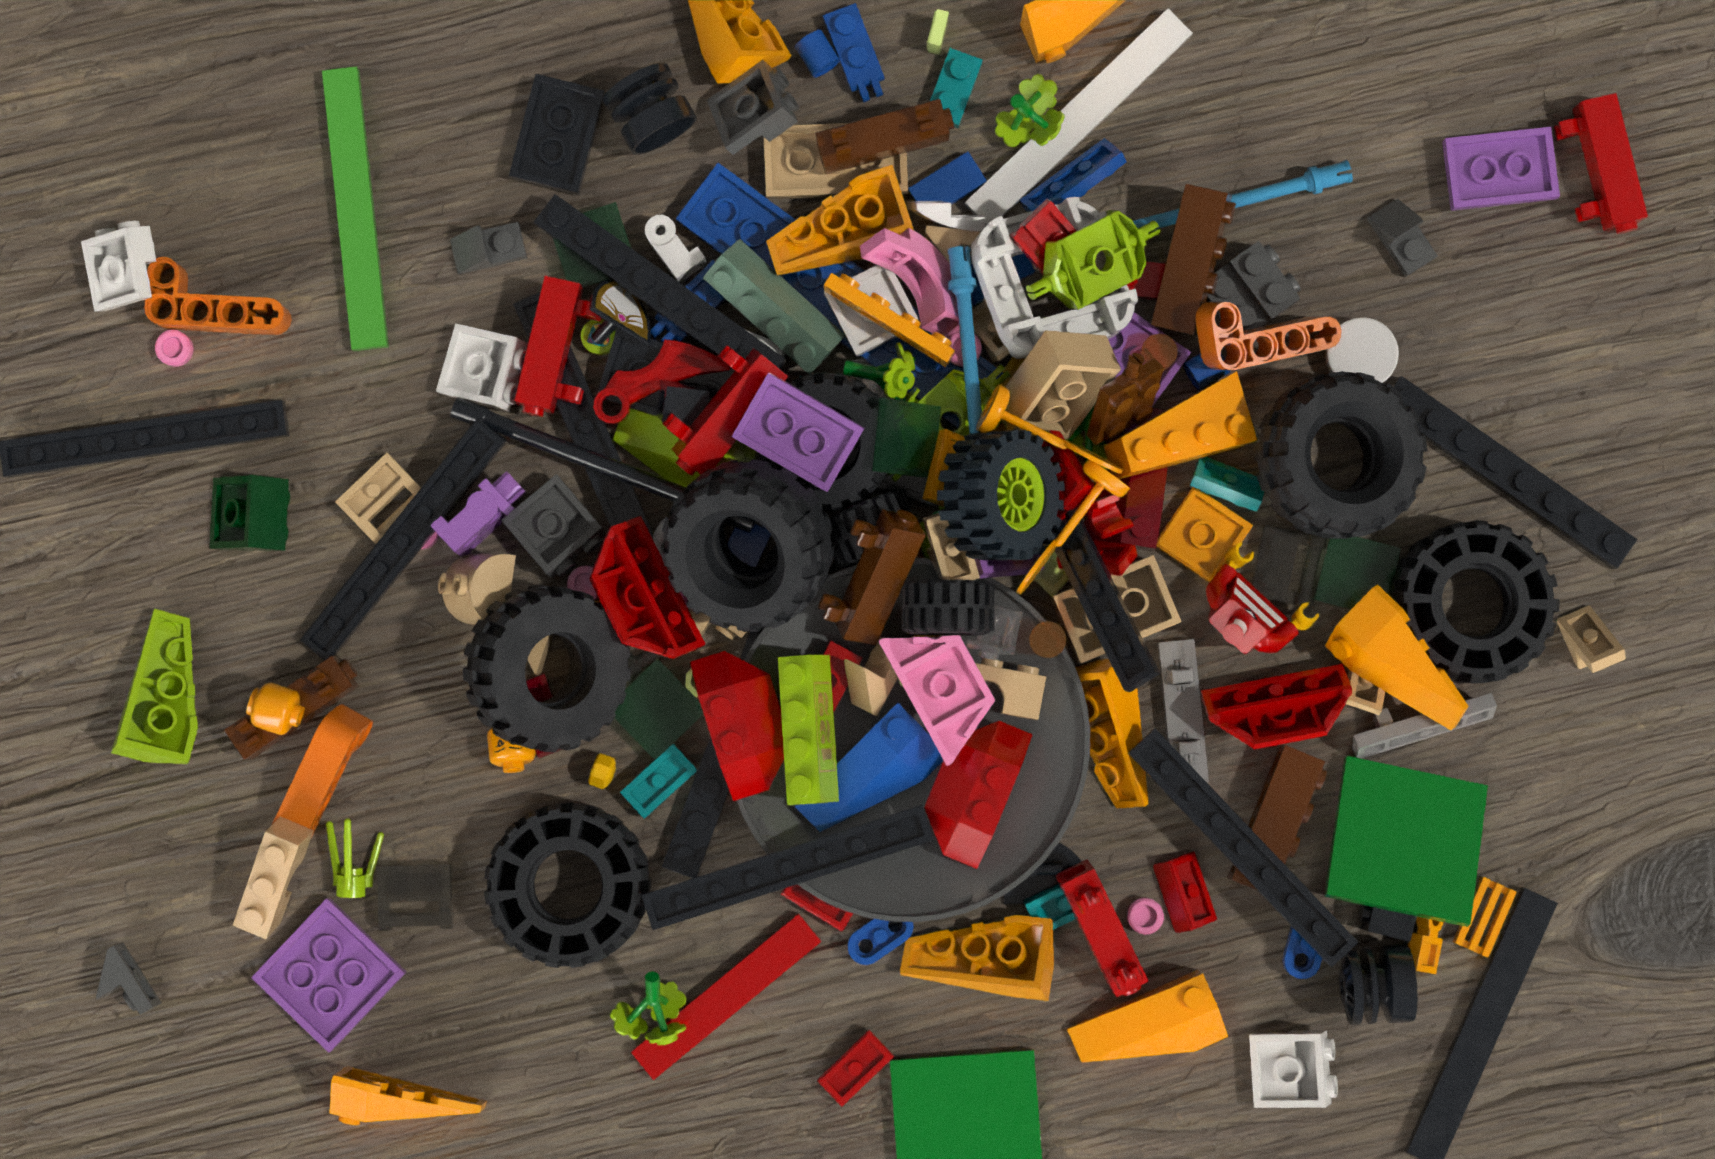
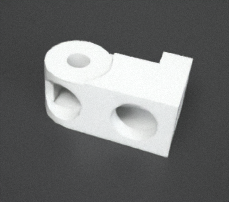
[645,215,708,284]

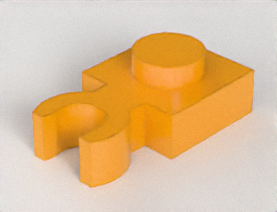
[1407,917,1444,974]

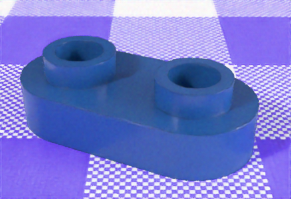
[848,919,914,965]
[1282,926,1322,979]

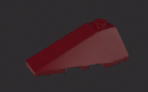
[1084,408,1168,552]

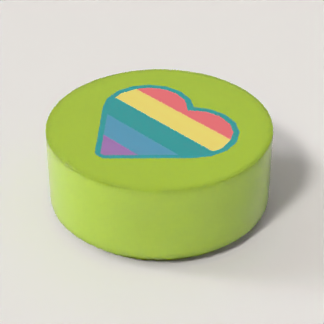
[581,319,616,356]

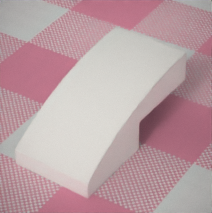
[907,201,985,231]

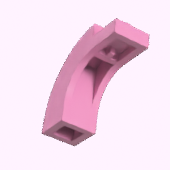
[860,228,960,338]

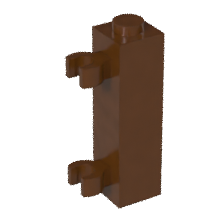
[815,99,954,175]
[818,509,926,645]
[224,656,359,760]

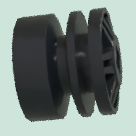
[602,63,697,155]
[1339,945,1418,1025]

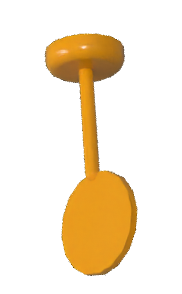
[976,384,1123,474]
[1017,459,1130,595]

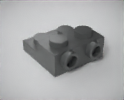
[707,60,799,155]
[1207,241,1301,331]
[501,474,606,578]

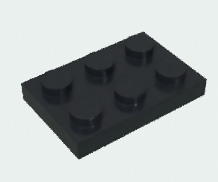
[509,74,605,195]

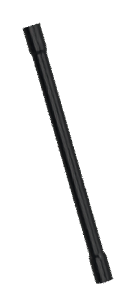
[450,397,756,533]

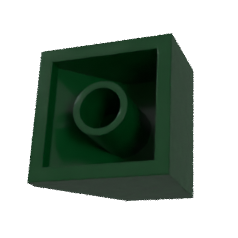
[209,475,290,551]

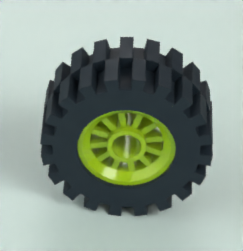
[937,430,1065,560]

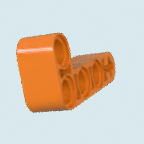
[144,257,292,335]
[1195,302,1342,370]
[272,704,373,838]

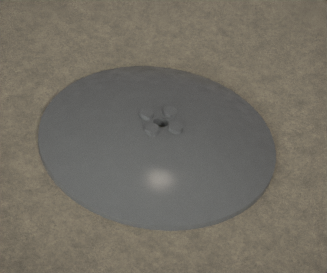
[737,558,1090,922]

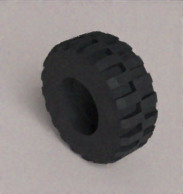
[1388,520,1560,684]
[463,585,631,752]
[484,803,651,968]

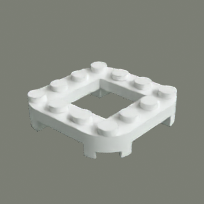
[971,197,1138,359]

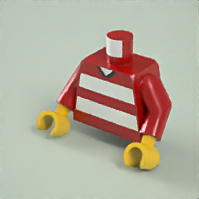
[1206,542,1319,654]

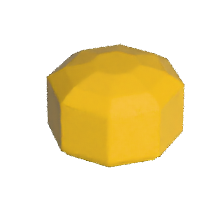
[588,753,616,789]

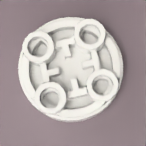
[1325,318,1399,383]

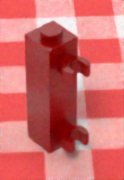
[1553,93,1648,234]
[514,275,602,417]
[662,345,789,476]
[1055,859,1149,998]

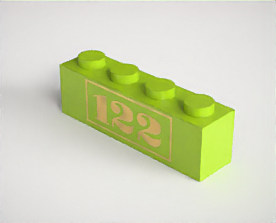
[778,655,839,805]

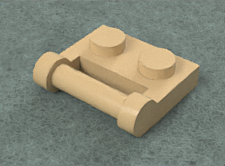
[335,453,422,544]

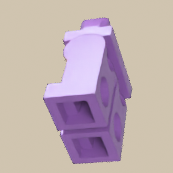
[430,471,527,557]

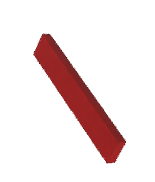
[631,913,822,1081]

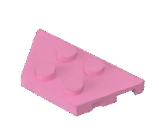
[878,635,995,766]

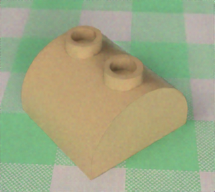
[438,554,516,625]

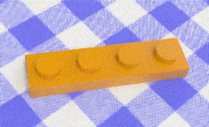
[824,273,955,368]

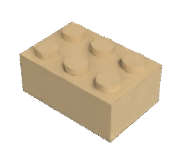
[1002,330,1121,439]
[1050,555,1182,664]

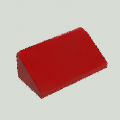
[1153,851,1218,933]

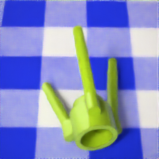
[326,818,384,898]

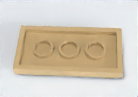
[764,123,908,200]

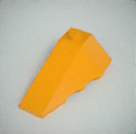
[688,0,791,83]
[1020,0,1126,63]
[766,165,914,276]
[1325,584,1469,730]
[1075,659,1149,808]
[900,915,1054,1001]
[1066,970,1228,1063]
[329,1066,487,1125]

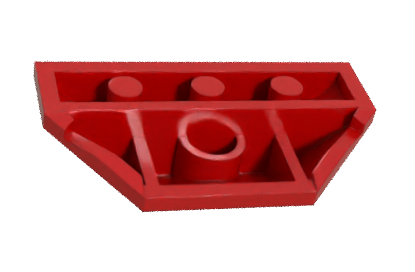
[589,516,706,659]
[690,651,784,801]
[1201,664,1352,749]
[924,720,1033,869]

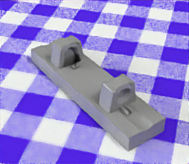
[1157,639,1209,782]
[1351,693,1497,759]

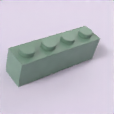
[703,239,845,375]

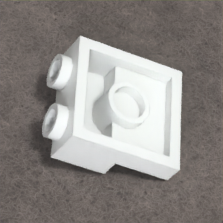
[81,221,157,312]
[436,323,528,412]
[1249,1030,1338,1108]

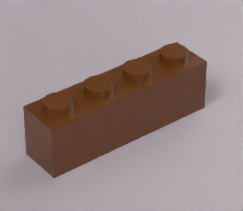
[1151,184,1236,336]
[1227,745,1327,891]

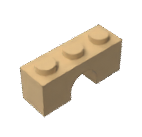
[975,658,1046,720]
[233,816,314,939]

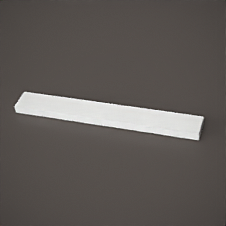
[965,8,1193,226]

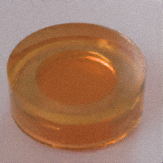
[1140,334,1178,371]
[1029,621,1066,658]

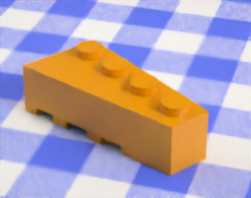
[1104,371,1257,479]

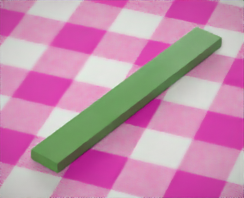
[322,67,389,351]

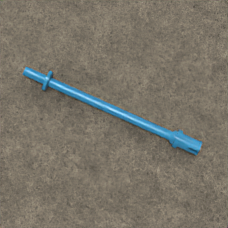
[1133,160,1353,229]
[947,246,982,434]

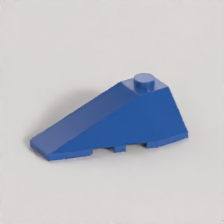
[795,703,943,832]

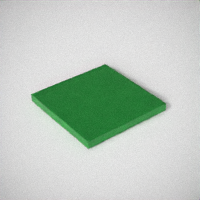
[1324,756,1488,927]
[890,1049,1042,1159]

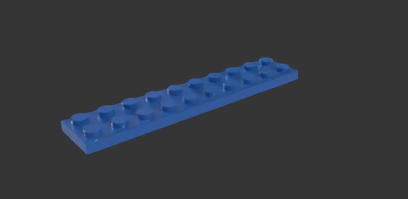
[676,163,1003,429]

